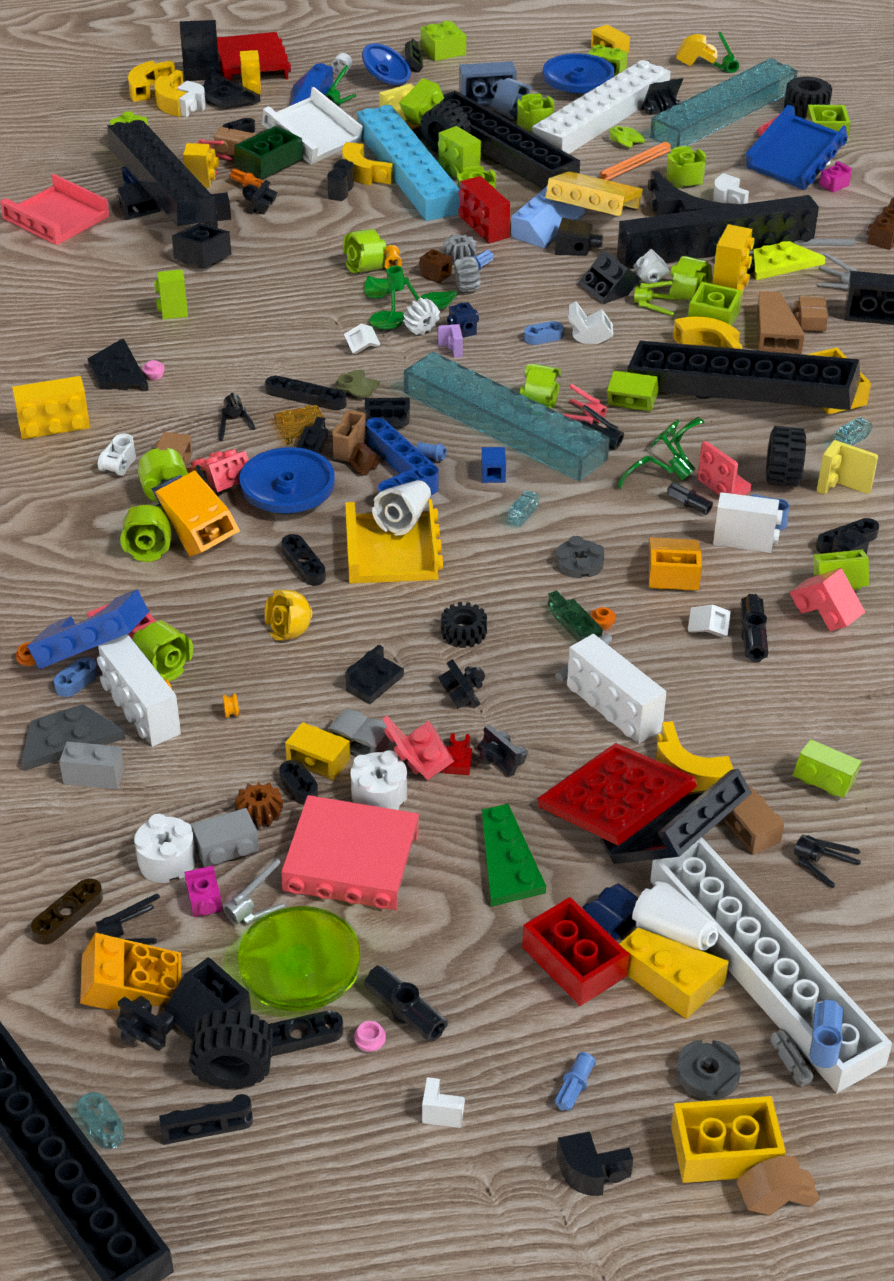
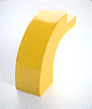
[128,60,175,102]
[154,70,187,117]
[342,142,393,186]
[673,316,742,349]
[656,721,733,792]

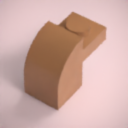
[736,1156,820,1216]

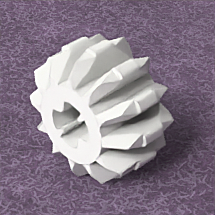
[403,297,440,335]

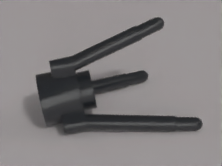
[219,393,256,441]
[575,405,624,450]
[794,834,861,888]
[95,893,160,944]

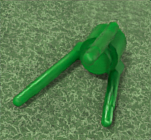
[705,32,739,73]
[324,65,356,106]

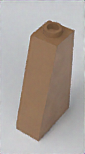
[757,291,804,354]

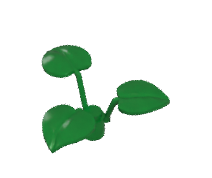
[364,266,457,329]
[618,417,705,489]

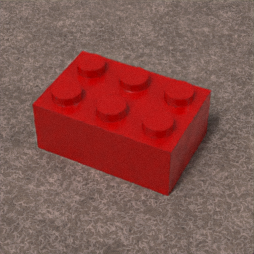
[458,176,510,244]
[522,897,629,1006]

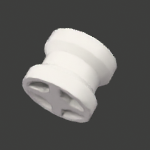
[331,53,352,75]

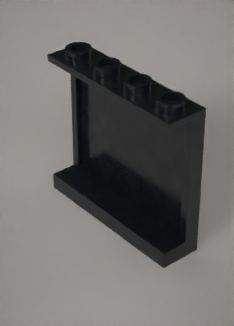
[600,769,752,864]

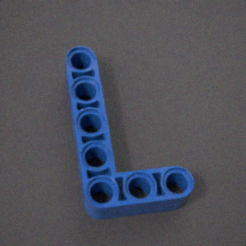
[366,418,439,495]

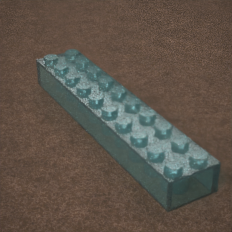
[650,58,798,148]
[404,351,610,481]

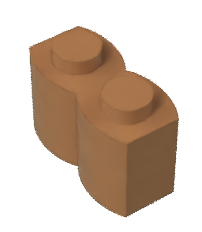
[794,295,828,331]
[332,410,366,461]

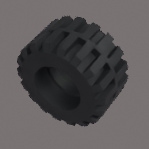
[784,77,832,118]
[420,101,471,154]
[766,426,806,487]
[189,1009,273,1089]

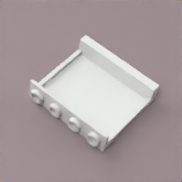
[262,87,363,165]

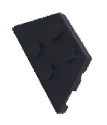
[202,72,261,108]
[87,339,149,391]

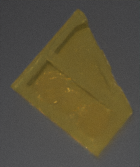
[274,405,324,445]

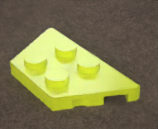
[753,241,826,280]

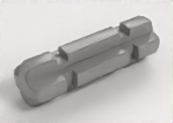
[770,1029,814,1087]

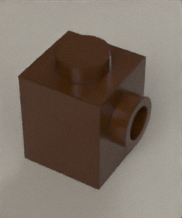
[419,249,452,283]

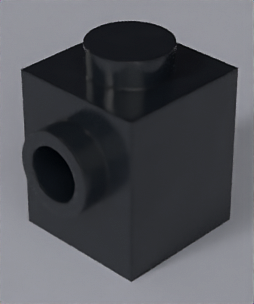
[831,528,869,555]

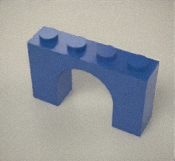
[27,589,149,669]

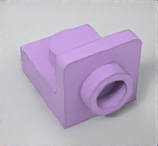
[438,324,463,358]

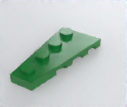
[482,803,546,907]

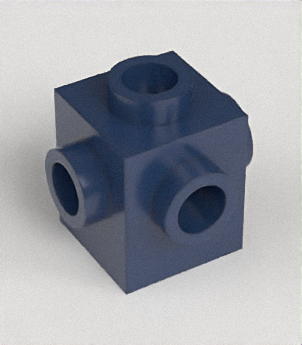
[447,302,479,338]

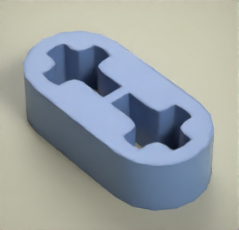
[524,321,564,345]
[54,657,98,697]

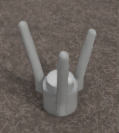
[818,252,857,290]
[223,859,286,925]

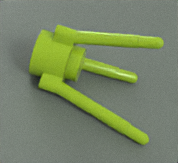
[634,281,684,316]

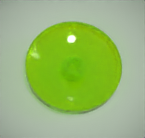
[237,906,361,1011]

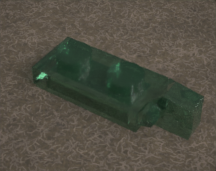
[547,590,603,642]

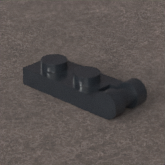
[159,1094,253,1145]

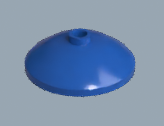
[362,43,411,85]

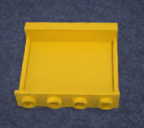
[545,171,643,216]
[345,499,443,584]

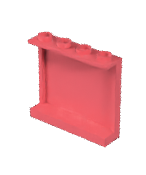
[0,174,109,245]
[281,795,419,910]

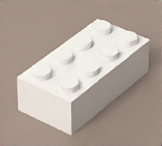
[97,634,181,747]
[567,634,667,744]

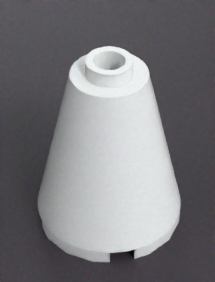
[372,480,431,536]
[632,881,718,950]

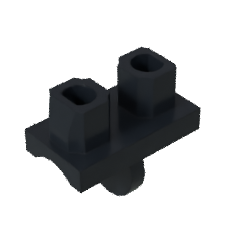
[242,180,278,214]
[438,659,485,709]
[477,725,528,776]
[117,996,174,1051]

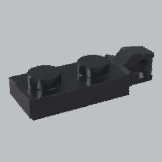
[405,38,423,72]
[296,417,328,454]

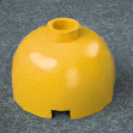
[264,589,312,641]

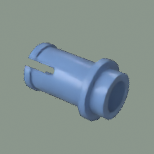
[416,442,447,462]

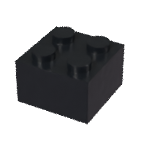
[172,223,232,268]

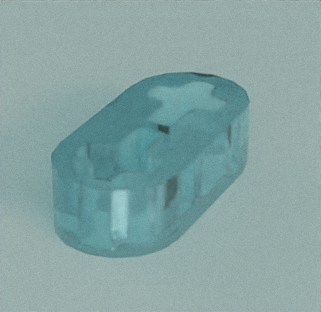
[834,417,872,446]
[507,490,540,527]
[78,1092,125,1149]

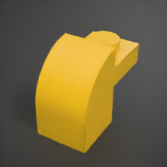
[676,34,717,67]

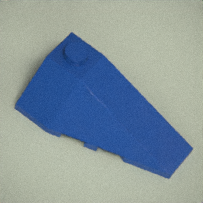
[290,63,333,106]

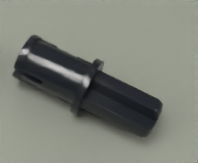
[667,482,713,515]

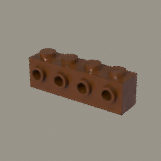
[867,197,894,250]

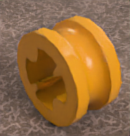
[222,693,239,718]

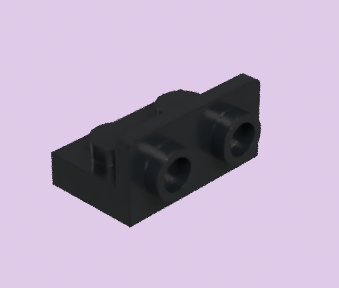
[345,645,404,704]

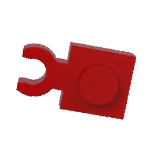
[442,733,472,775]

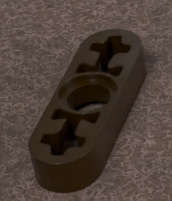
[31,878,103,945]

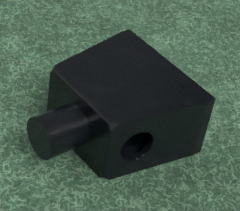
[117,182,161,221]
[555,218,603,256]

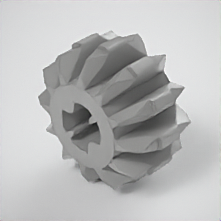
[442,234,477,264]
[454,256,481,292]

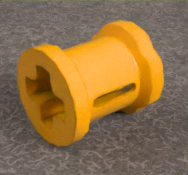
[383,245,402,269]

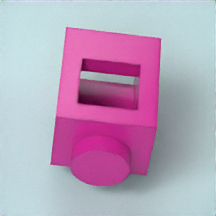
[819,161,852,192]
[184,866,222,917]

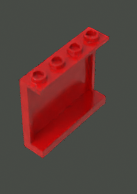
[217,32,291,81]

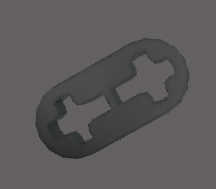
[222,118,256,133]
[279,760,318,805]

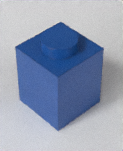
[481,447,506,483]

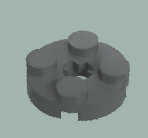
[555,536,604,578]
[676,1040,741,1101]

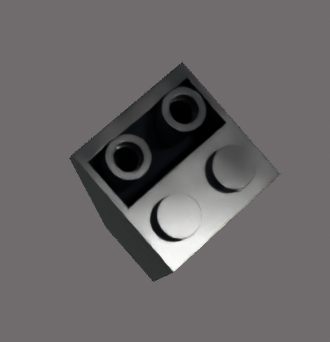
[579,250,641,304]
[163,957,251,1040]

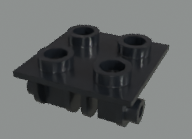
[641,78,683,115]

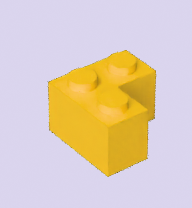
[183,143,219,188]

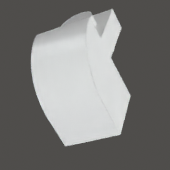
[177,81,206,117]
[713,173,749,204]
[568,301,613,344]

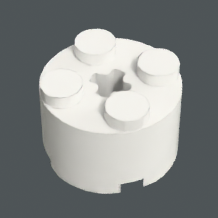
[351,750,407,810]
[134,814,196,883]

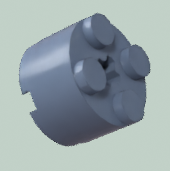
[491,78,532,121]

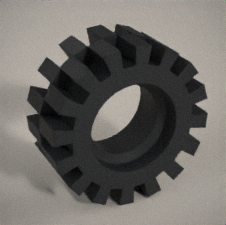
[441,602,487,648]

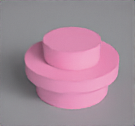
[142,360,165,380]
[354,1021,386,1052]

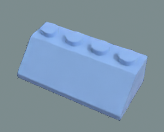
[511,186,585,248]

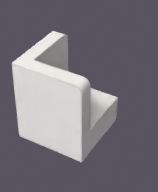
[344,324,380,354]
[688,605,731,637]
[422,1077,465,1128]

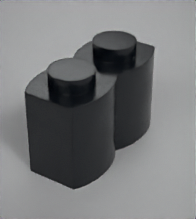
[327,159,354,201]

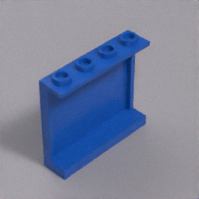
[745,105,848,190]

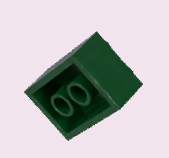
[234,125,303,179]

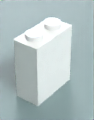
[713,492,783,553]

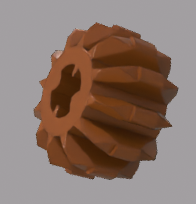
[235,781,283,829]

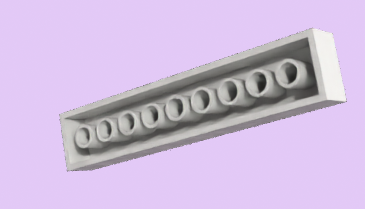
[532,60,671,154]
[650,837,892,1093]

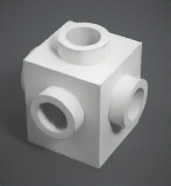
[633,249,670,284]

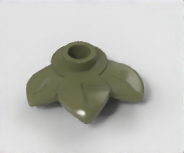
[336,370,380,398]

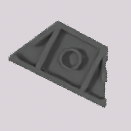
[21,704,125,771]

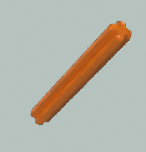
[600,141,671,181]

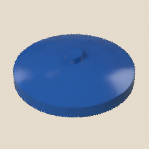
[543,53,614,93]
[239,447,335,513]

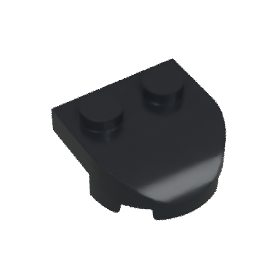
[365,397,410,426]

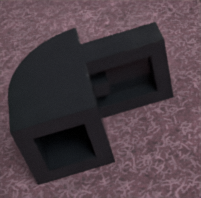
[202,192,231,228]
[556,1131,633,1196]

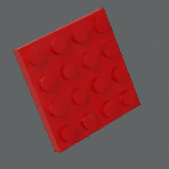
[537,743,697,846]

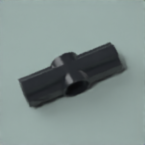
[740,594,768,662]
[364,965,448,1041]

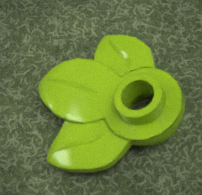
[609,126,645,148]

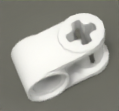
[98,433,136,476]

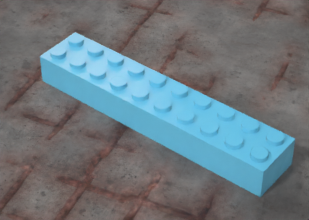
[357,105,460,221]

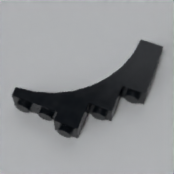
[648,171,739,216]

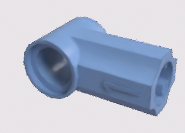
[809,999,843,1068]

